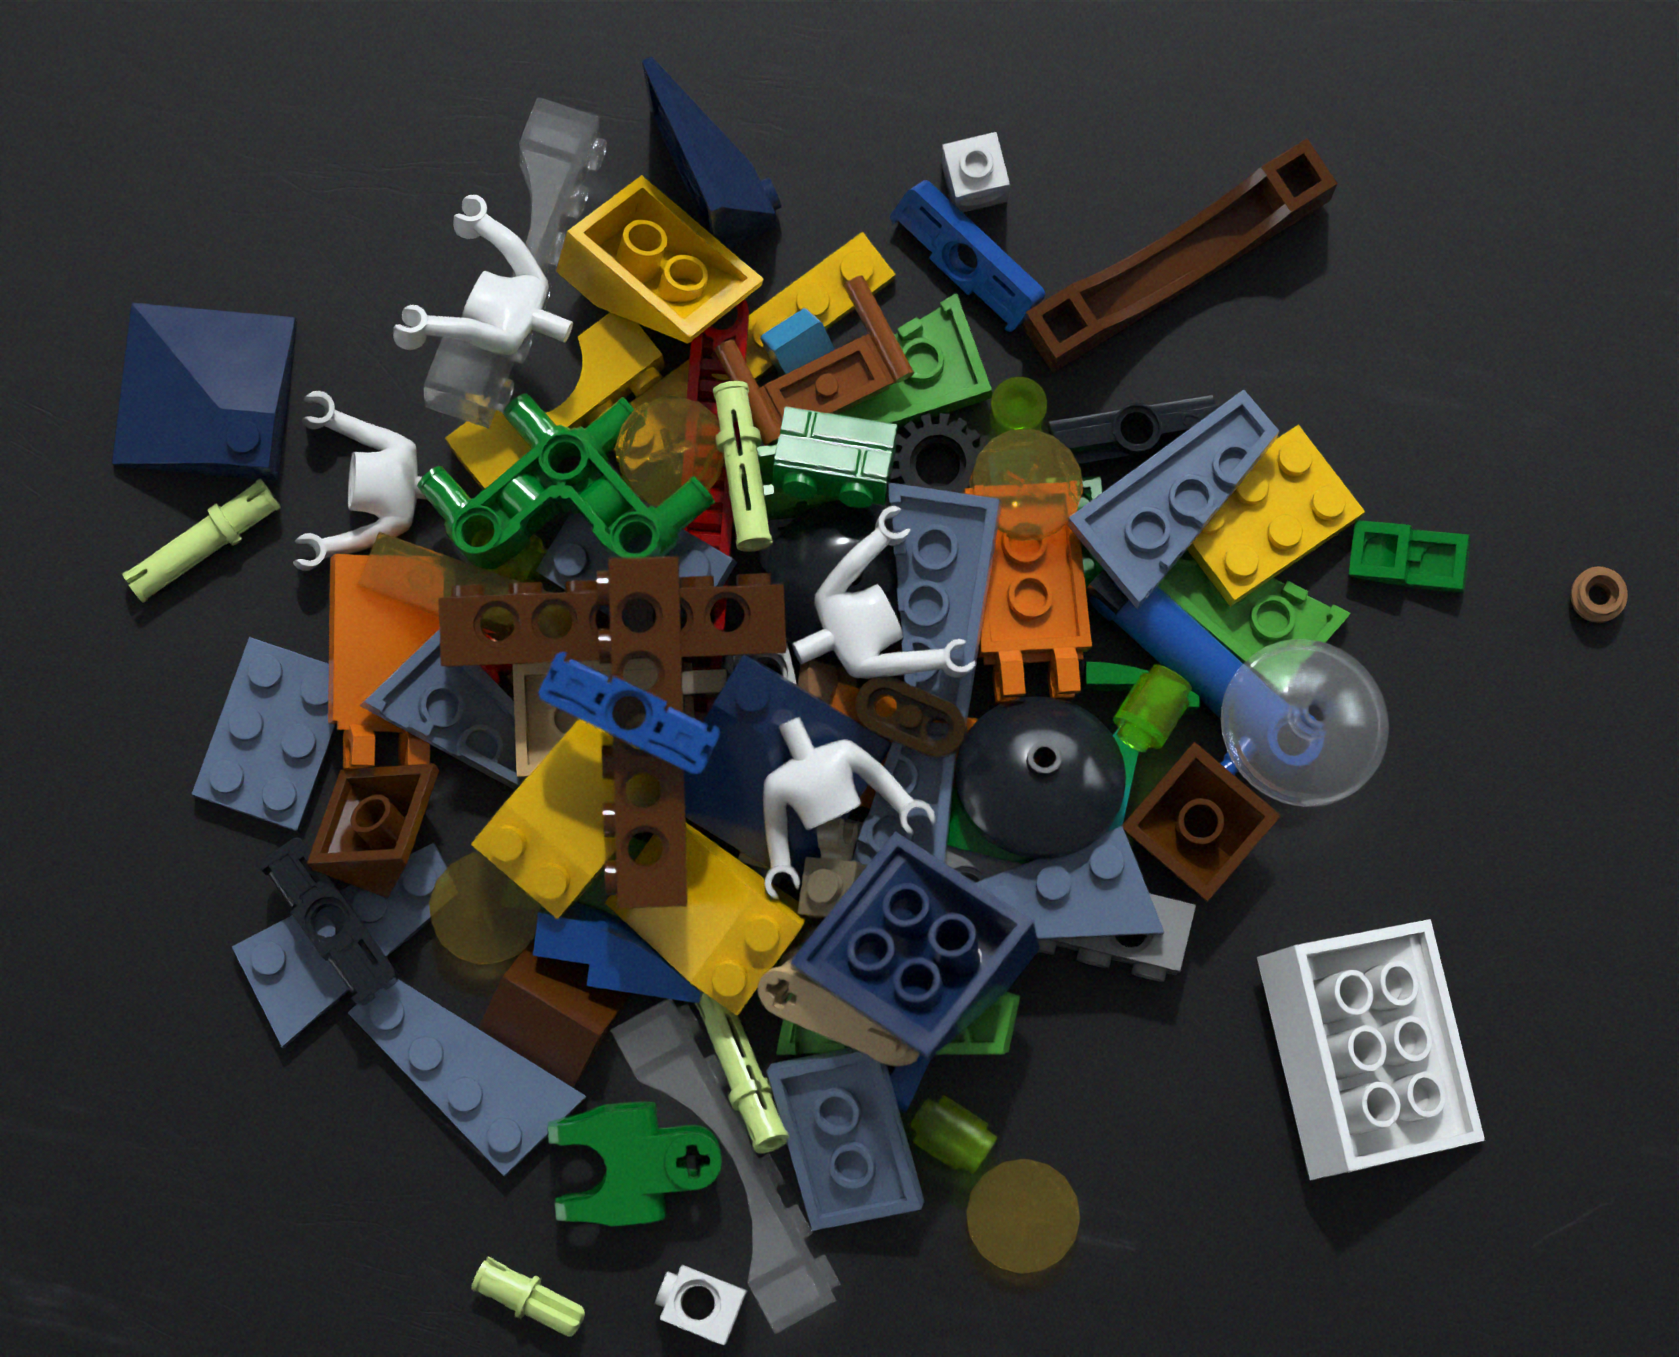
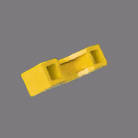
[445,312,665,490]

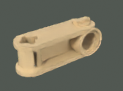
[758,946,919,1066]

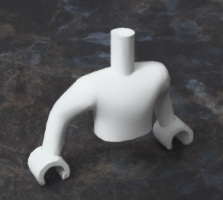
[393,195,573,355]
[293,391,427,571]
[792,506,976,679]
[763,717,935,899]

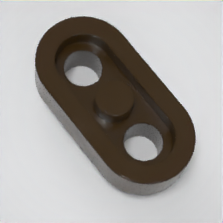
[856,676,967,758]

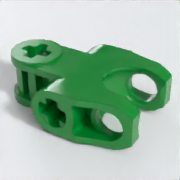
[548,1102,722,1226]

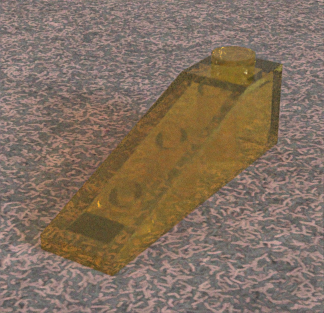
[358,532,572,641]

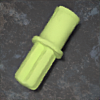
[471,1257,585,1336]

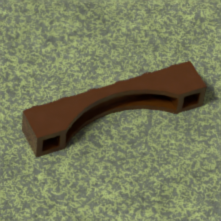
[1023,138,1338,373]

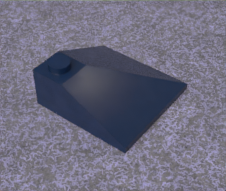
[641,57,782,249]
[112,303,297,481]
[684,654,892,888]
[790,831,1040,1060]

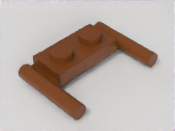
[714,275,914,446]

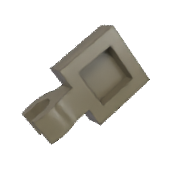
[797,818,867,919]

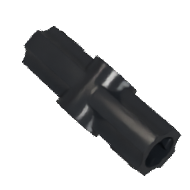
[1047,395,1218,471]

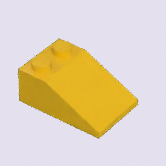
[556,175,764,344]
[471,718,661,919]
[605,822,806,1016]

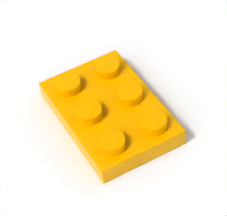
[1187,424,1365,607]

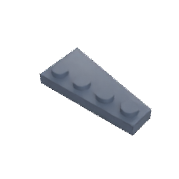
[1067,389,1279,610]
[888,483,1002,725]

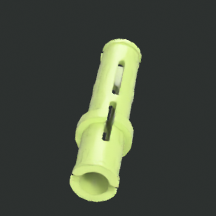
[713,381,772,552]
[122,478,281,603]
[695,993,789,1153]

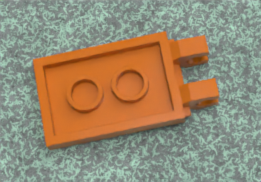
[962,483,1092,704]
[328,554,445,769]

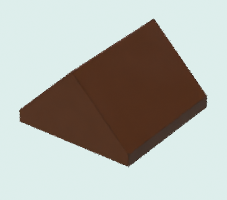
[1121,742,1281,902]
[307,763,439,898]
[478,936,633,1088]

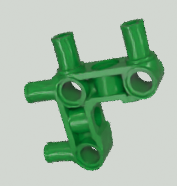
[417,393,716,570]

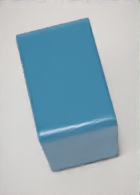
[760,308,835,377]

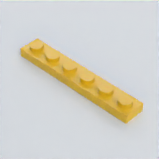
[613,232,896,473]

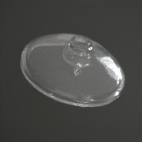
[1221,639,1389,807]

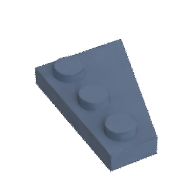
[359,630,525,790]
[976,826,1165,940]

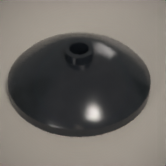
[764,500,903,668]
[955,696,1126,859]

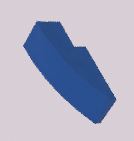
[533,903,704,1003]

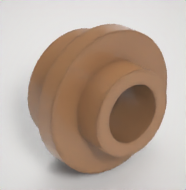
[1570,567,1628,623]

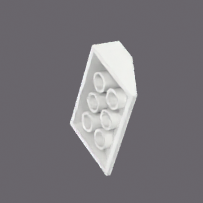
[1257,919,1485,1180]

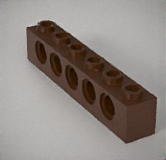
[597,556,688,908]
[438,573,786,667]

